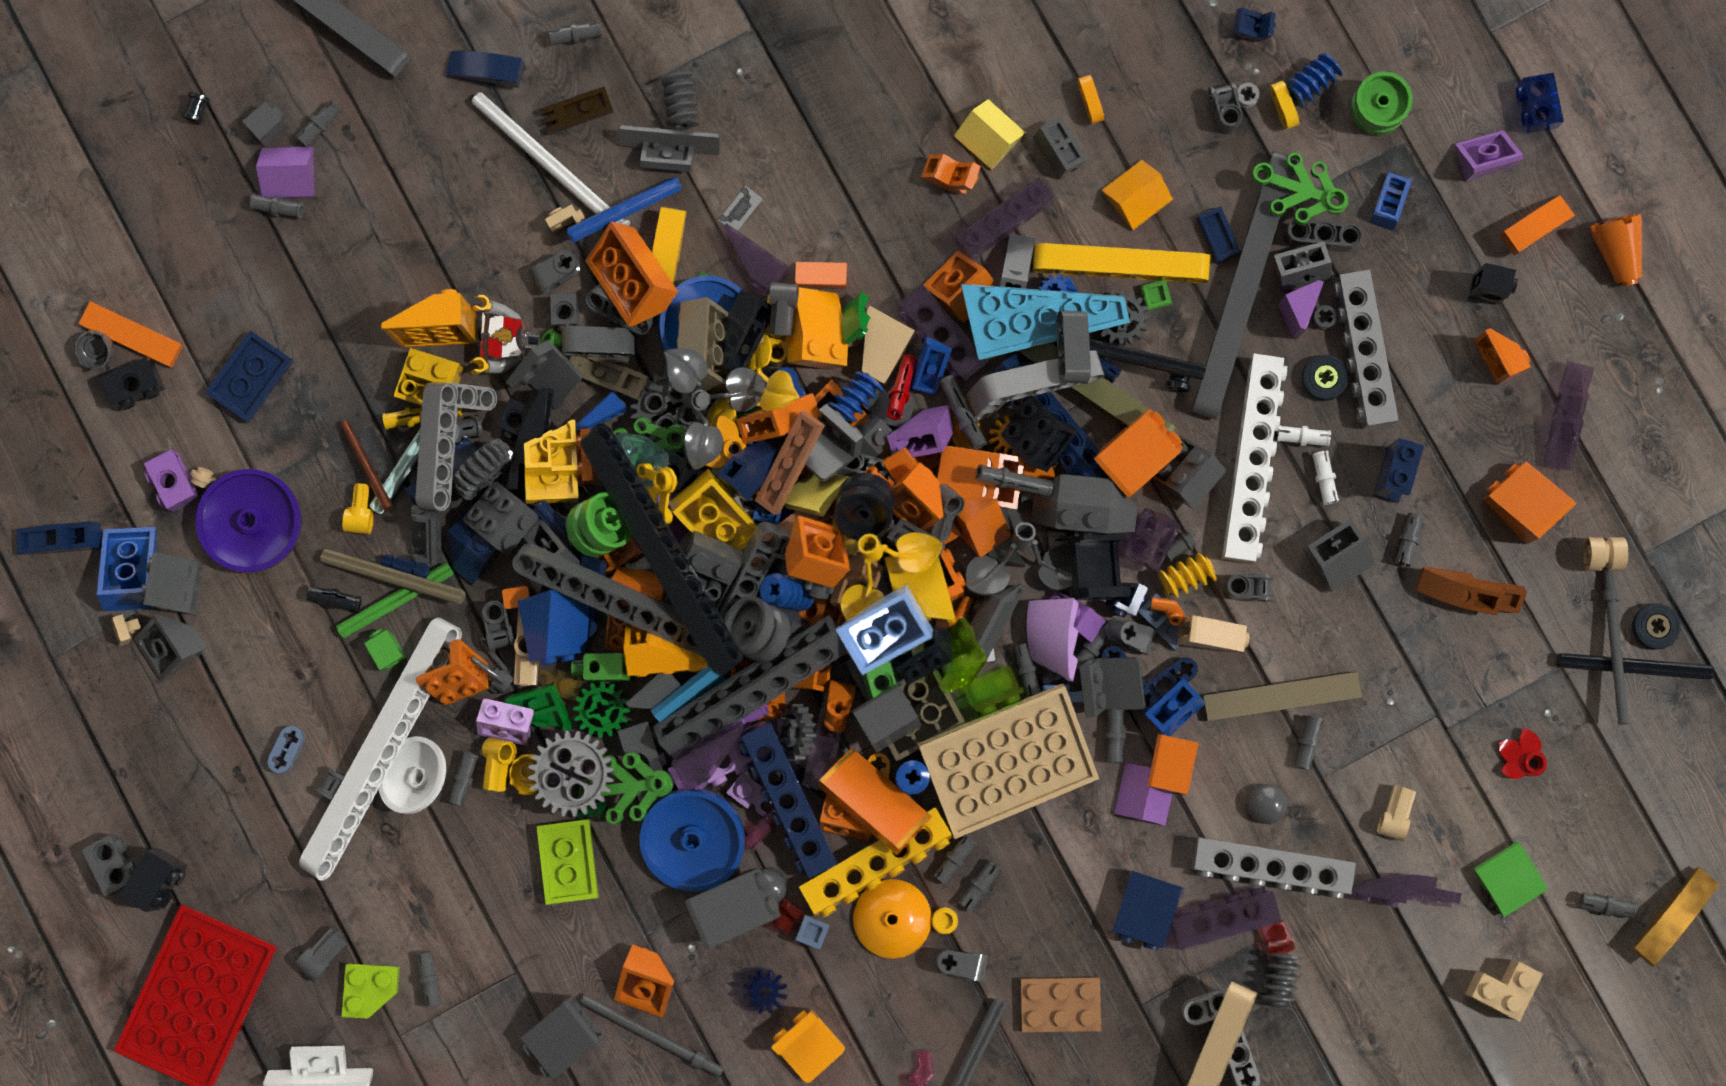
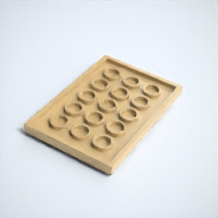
[917,683,1099,839]

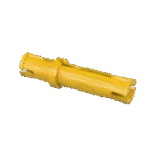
[382,407,462,430]

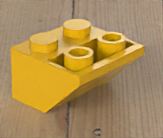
[394,348,464,406]

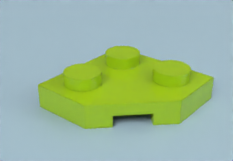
[342,963,400,1019]

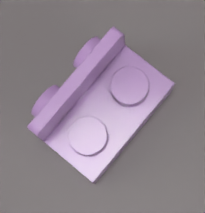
[476,699,534,746]

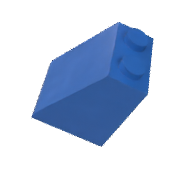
[518,590,590,665]

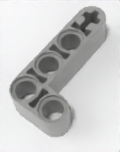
[1181,990,1260,1086]

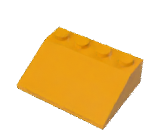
[381,289,478,348]

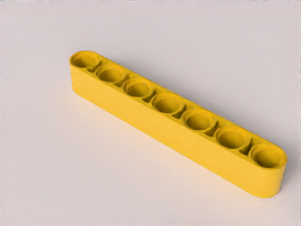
[1033,243,1210,283]

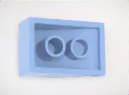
[836,584,933,675]

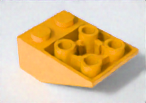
[624,623,707,677]

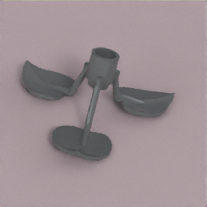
[664,348,765,470]
[966,498,1073,595]

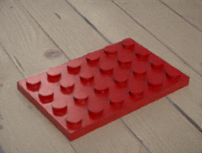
[114,904,278,1086]

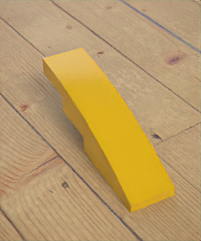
[652,207,687,286]

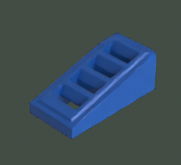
[1370,172,1412,231]
[575,392,628,433]

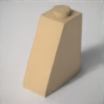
[862,306,915,388]
[1177,615,1249,653]

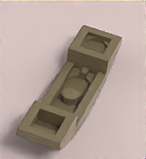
[558,340,649,401]

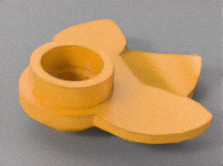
[706,416,747,468]

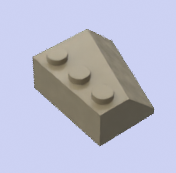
[677,297,731,394]
[888,670,965,762]

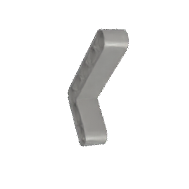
[965,350,1104,420]
[416,382,497,511]

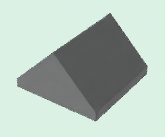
[852,684,922,753]

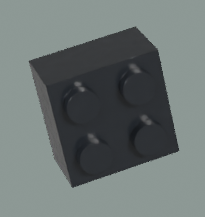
[118,849,188,912]

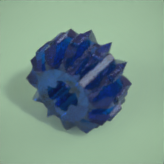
[743,969,787,1014]

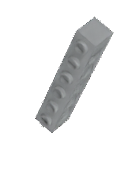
[1333,270,1399,429]
[1191,838,1356,898]

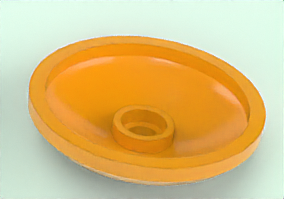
[853,879,932,959]

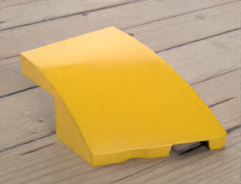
[524,420,579,504]
[884,556,956,623]

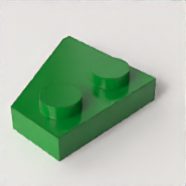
[505,682,573,731]

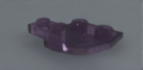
[1352,874,1462,908]

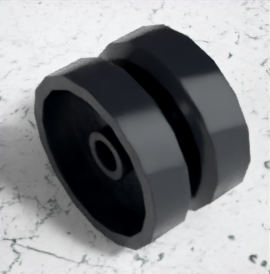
[834,473,896,541]

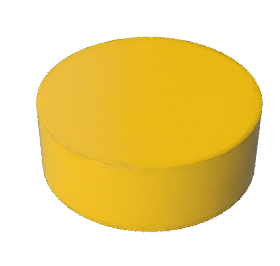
[932,907,958,934]

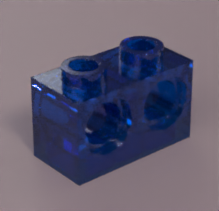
[1516,73,1564,134]

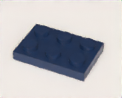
[205,330,294,423]

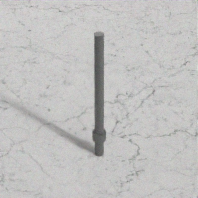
[1602,570,1629,725]
[580,994,724,1078]

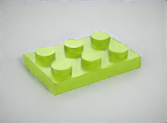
[537,819,599,905]

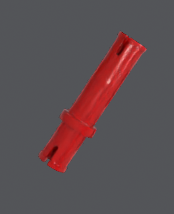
[886,354,917,420]

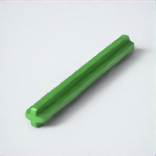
[336,563,453,638]

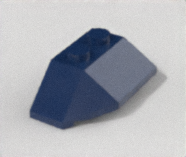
[448,489,536,586]

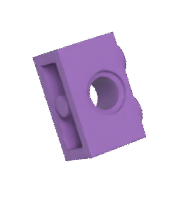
[144,449,201,512]

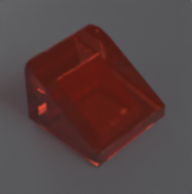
[1260,919,1295,958]

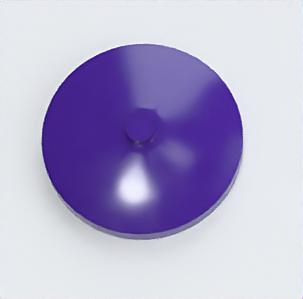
[196,469,302,573]

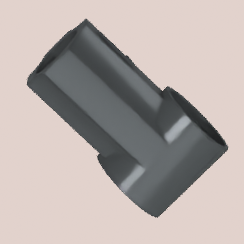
[769,282,799,336]
[926,484,965,541]
[295,927,349,982]

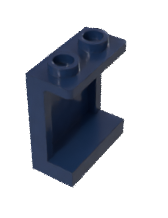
[1373,438,1424,503]
[1113,870,1185,952]

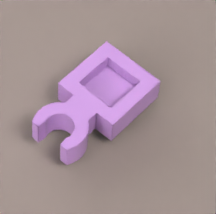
[727,772,772,816]

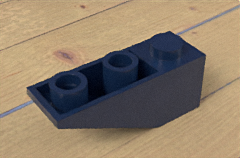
[716,434,787,501]

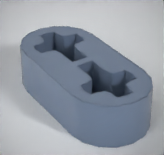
[268,726,305,773]

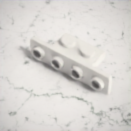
[263,1046,373,1086]

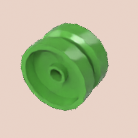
[1350,71,1413,136]
[566,492,632,557]

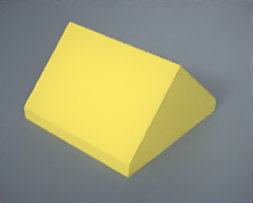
[954,99,1026,170]

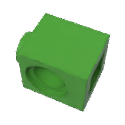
[364,629,407,672]
[862,661,896,699]

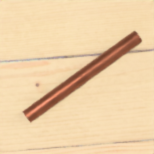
[339,420,393,511]

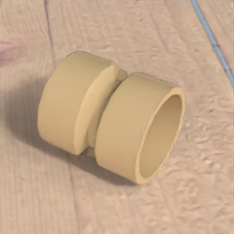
[1582,537,1628,571]

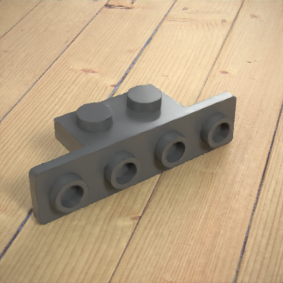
[618,125,720,172]

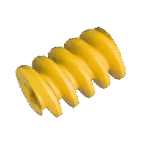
[1157,553,1217,599]

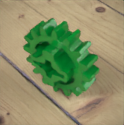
[573,681,630,738]

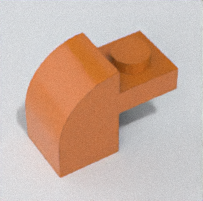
[921,154,981,194]

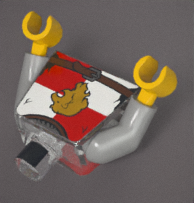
[469,295,540,375]

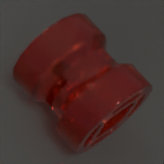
[772,898,805,935]

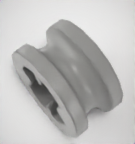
[1238,83,1259,108]

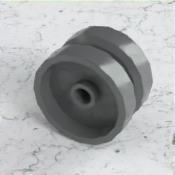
[724,596,790,663]

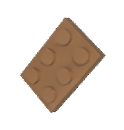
[1020,977,1101,1032]

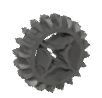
[452,439,514,500]

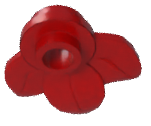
[1498,728,1547,779]

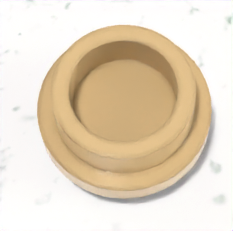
[190,467,216,489]

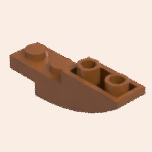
[1416,566,1527,615]

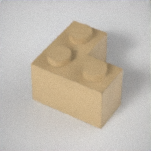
[1465,960,1543,1022]

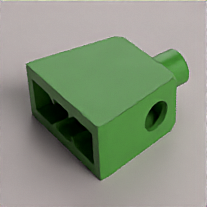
[571,653,635,682]

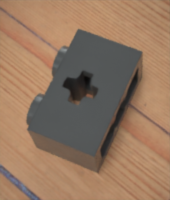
[1274,241,1332,292]

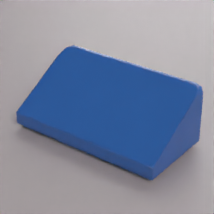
[911,337,952,395]

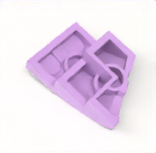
[1027,598,1079,681]

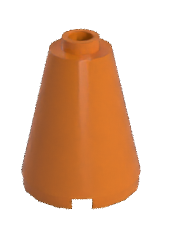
[1589,213,1642,287]

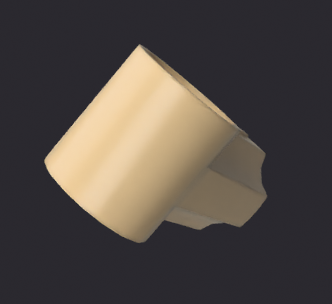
[1377,785,1416,841]

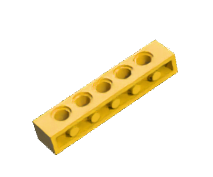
[799,807,953,918]

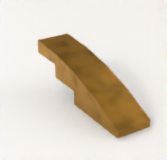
[1632,867,1720,967]

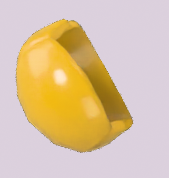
[509,754,548,795]

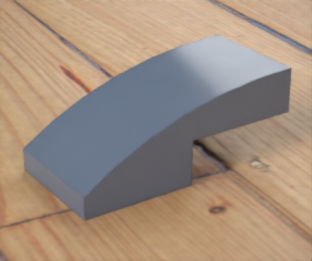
[1138,593,1180,651]

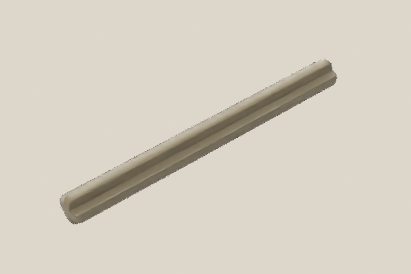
[320,549,466,605]

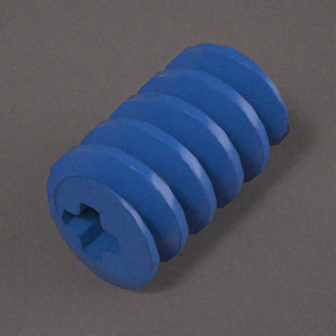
[1286,53,1343,109]
[827,371,884,422]
[760,573,814,612]
[896,761,929,794]

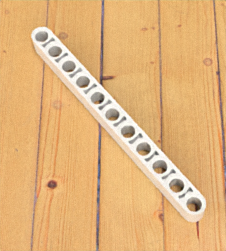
[299,617,462,880]

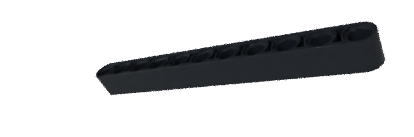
[580,423,743,676]

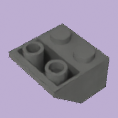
[1151,436,1227,510]
[517,518,580,594]
[1303,518,1375,592]

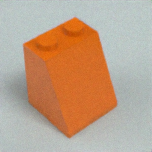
[1094,408,1183,498]
[1483,461,1577,544]

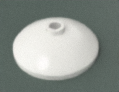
[379,737,446,814]

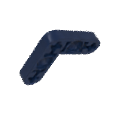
[1101,646,1198,712]

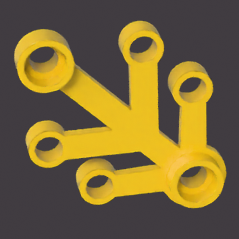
[636,463,677,524]

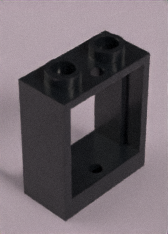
[894,618,953,685]

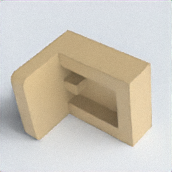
[545,204,586,233]

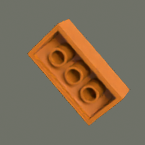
[585,221,678,327]

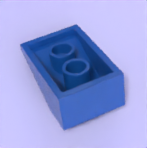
[97,527,157,611]

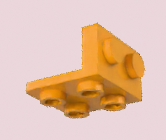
[771,1009,845,1083]

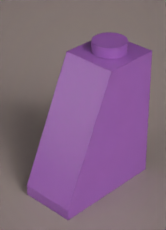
[887,405,955,457]

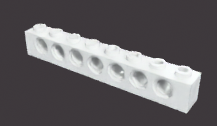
[1222,354,1287,564]

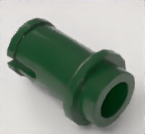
[575,800,608,820]

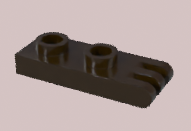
[540,86,614,134]

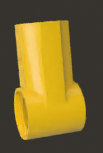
[482,737,517,792]

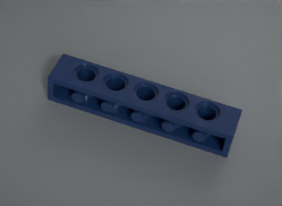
[991,353,1110,478]
[737,720,837,878]

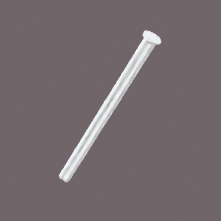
[472,92,630,226]

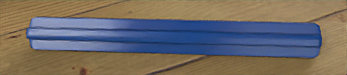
[566,177,682,242]

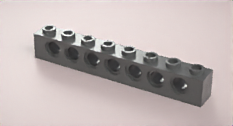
[653,615,848,761]

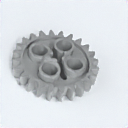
[528,731,615,817]

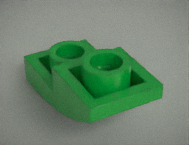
[842,291,871,344]

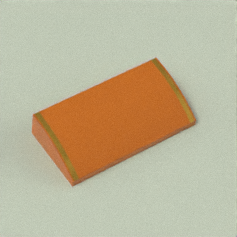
[818,748,932,855]

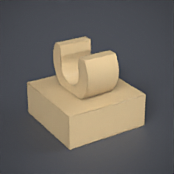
[111,614,141,646]

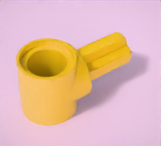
[342,483,373,534]

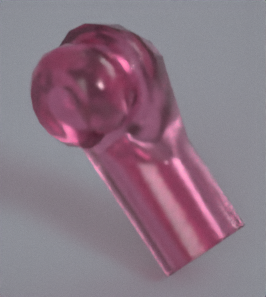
[909,1051,934,1086]

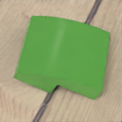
[1474,841,1548,917]

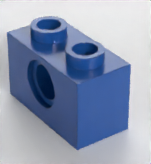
[1145,678,1205,736]

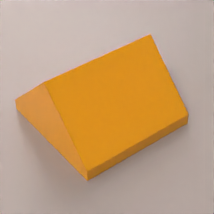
[1101,160,1173,231]

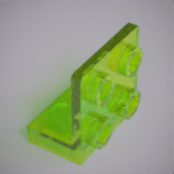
[939,617,987,694]
[962,665,1024,717]

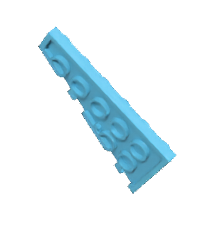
[961,284,1130,360]

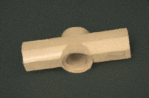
[514,607,539,686]

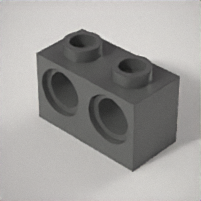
[81,835,137,897]

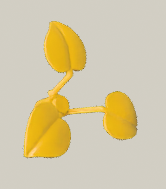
[706,333,799,427]
[832,517,943,621]

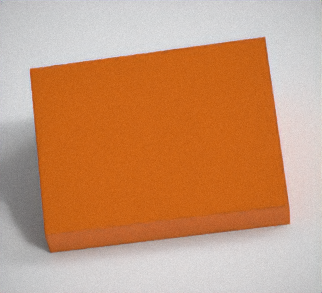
[954,499,1011,558]
[1147,734,1198,795]

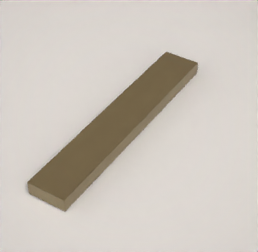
[1202,672,1362,721]

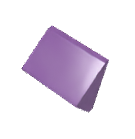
[1455,130,1523,182]
[256,146,314,198]
[1278,280,1324,339]
[1114,763,1173,826]

